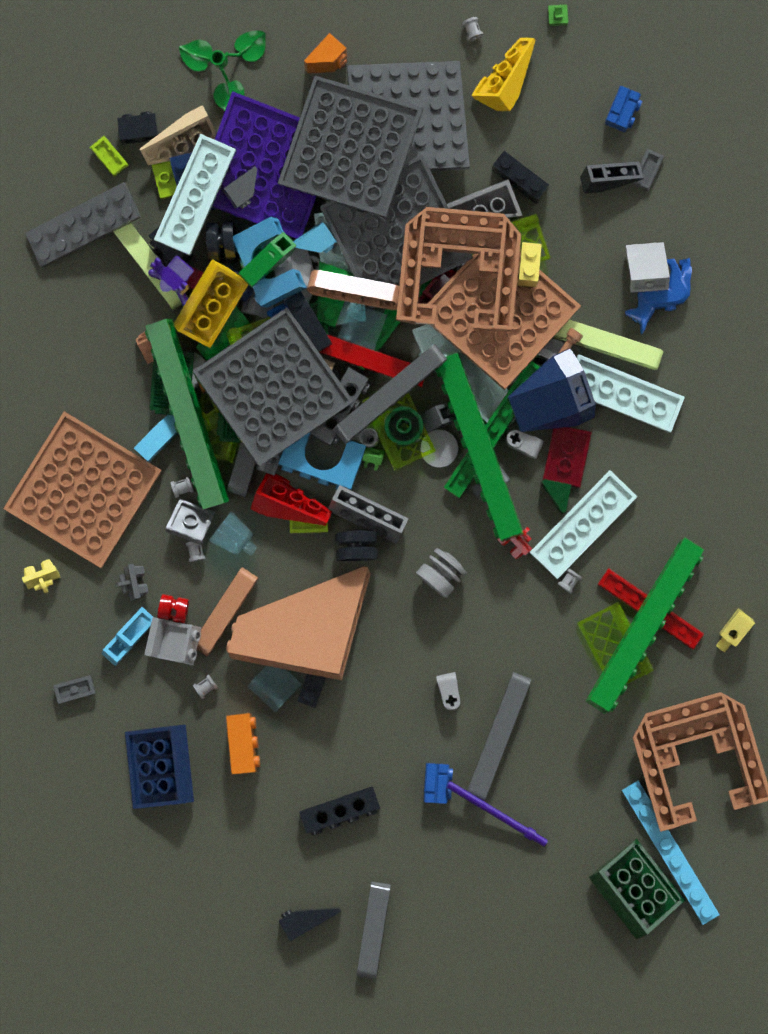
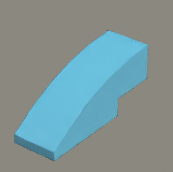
[134,415,178,463]
[101,607,153,666]

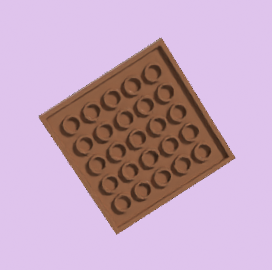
[428,253,581,390]
[3,411,162,569]

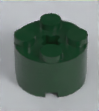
[384,406,424,447]

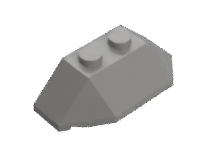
[274,248,314,308]

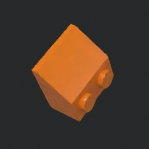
[304,33,347,73]

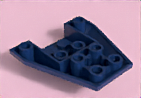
[508,349,596,432]

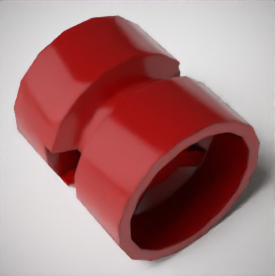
[157,594,189,624]

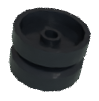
[206,220,239,264]
[335,530,378,562]

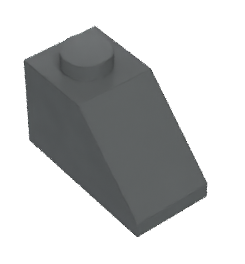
[222,167,257,209]
[420,403,457,432]

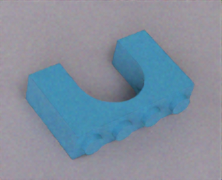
[233,217,306,308]
[278,431,366,490]

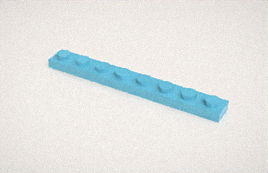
[621,780,720,925]

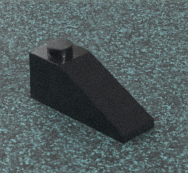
[580,161,644,194]
[284,291,332,352]
[279,907,341,941]

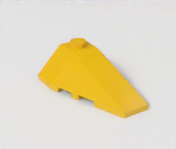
[471,38,536,111]

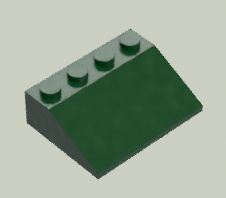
[589,839,685,940]

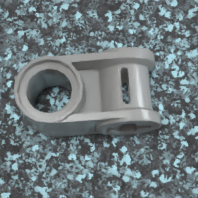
[505,430,544,459]
[436,672,460,710]

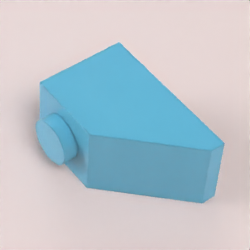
[293,222,336,253]

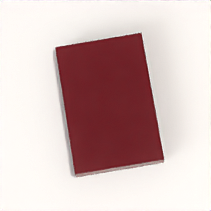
[542,427,592,488]

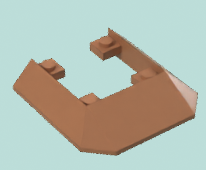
[396,207,521,332]
[633,692,768,832]

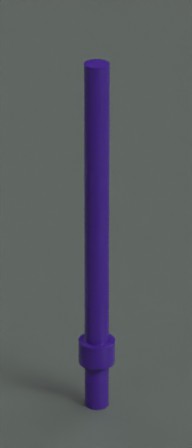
[446,781,548,847]

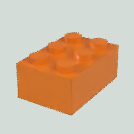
[226,713,260,774]

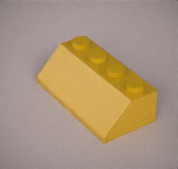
[174,259,248,348]

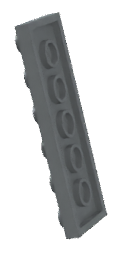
[26,182,141,267]

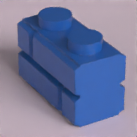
[605,86,642,132]
[424,763,453,804]

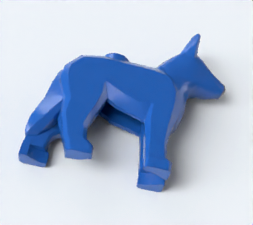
[624,258,692,334]

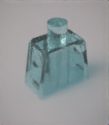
[209,512,258,556]

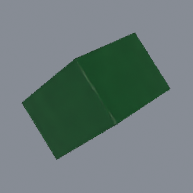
[541,479,571,515]

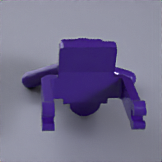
[148,256,194,306]

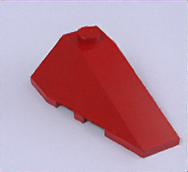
[250,473,332,526]

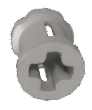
[462,17,484,41]
[170,476,194,498]
[186,542,206,562]
[558,568,582,594]
[193,674,218,699]

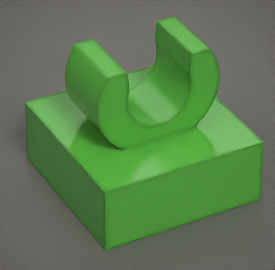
[548,5,568,26]
[362,447,385,471]

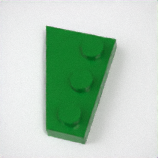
[317,261,354,328]
[196,306,252,361]

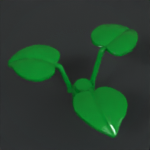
[179,30,266,110]

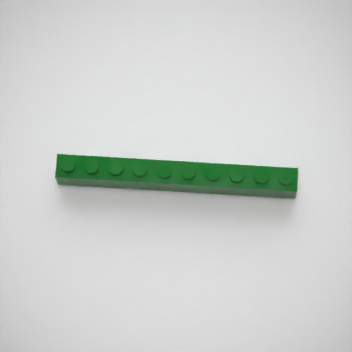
[145,319,229,509]
[436,353,524,542]
[585,538,704,714]

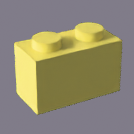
[517,242,542,287]

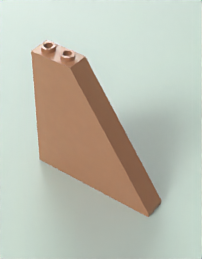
[226,566,370,681]

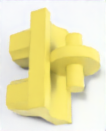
[22,559,61,593]

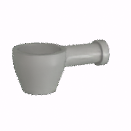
[356,428,379,448]

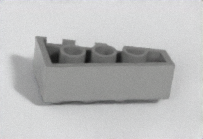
[447,180,522,218]

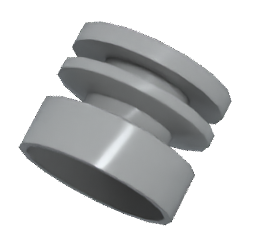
[416,548,467,598]

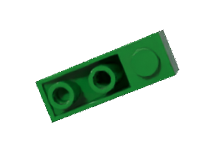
[238,232,297,288]

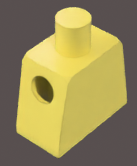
[716,608,755,652]

